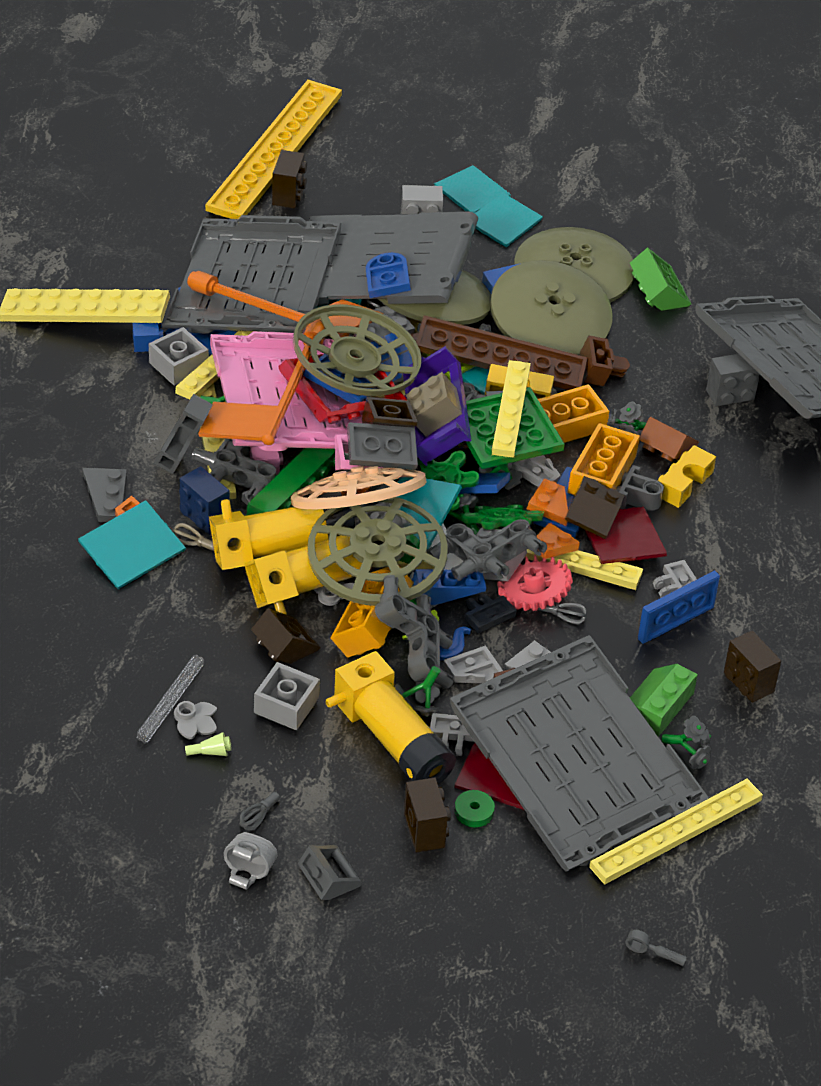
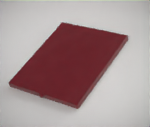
[585,507,667,564]
[454,732,542,810]

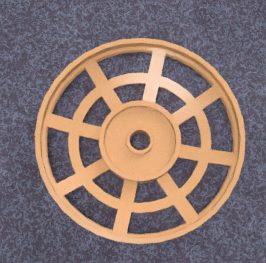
[291,466,427,509]

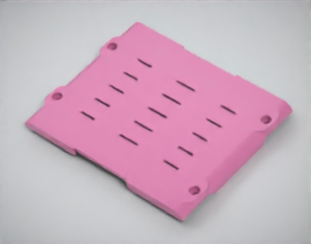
[210,331,362,453]

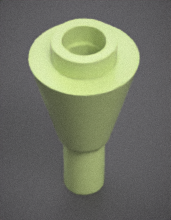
[185,732,231,756]

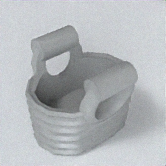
[224,832,278,890]

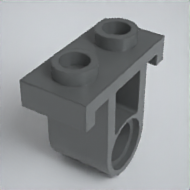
[616,465,664,511]

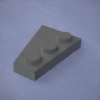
[82,468,127,522]

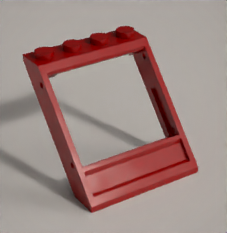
[278,354,407,424]

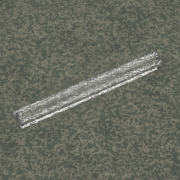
[137,655,204,743]

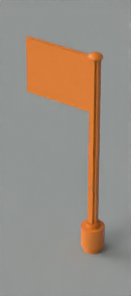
[187,271,384,337]
[198,319,326,446]

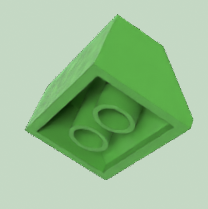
[630,247,691,311]
[630,664,698,737]

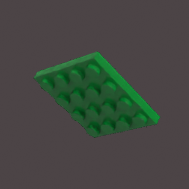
[453,387,564,469]

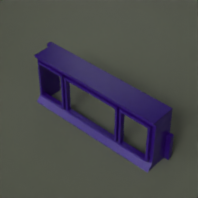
[403,346,472,466]

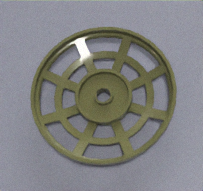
[293,304,421,396]
[308,497,448,606]

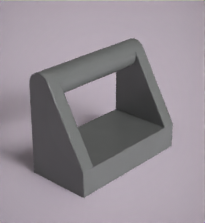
[298,845,362,900]

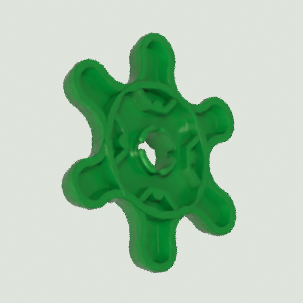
[417,451,479,511]
[460,504,544,530]

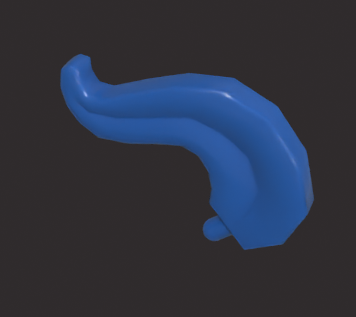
[440,627,471,661]

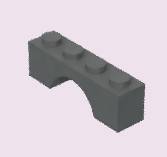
[153,394,213,474]

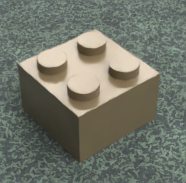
[406,372,462,437]

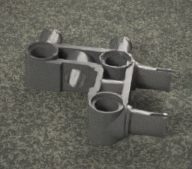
[192,438,276,502]
[427,519,547,581]
[375,575,453,689]

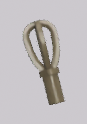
[173,523,214,551]

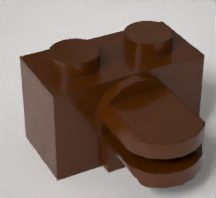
[580,335,630,386]

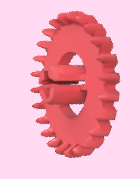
[497,555,573,611]

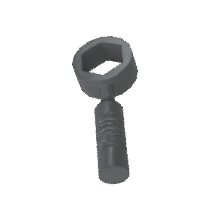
[625,930,687,966]

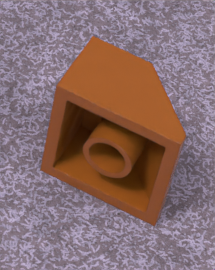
[639,417,699,462]

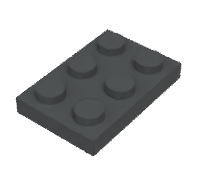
[347,422,418,470]

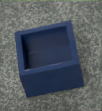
[179,466,230,535]

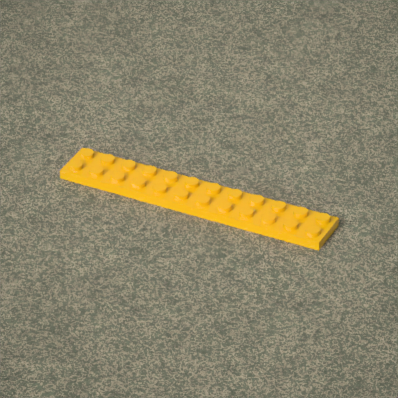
[205,80,342,219]

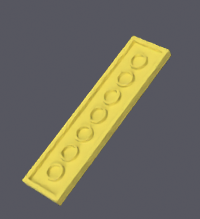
[0,288,170,323]

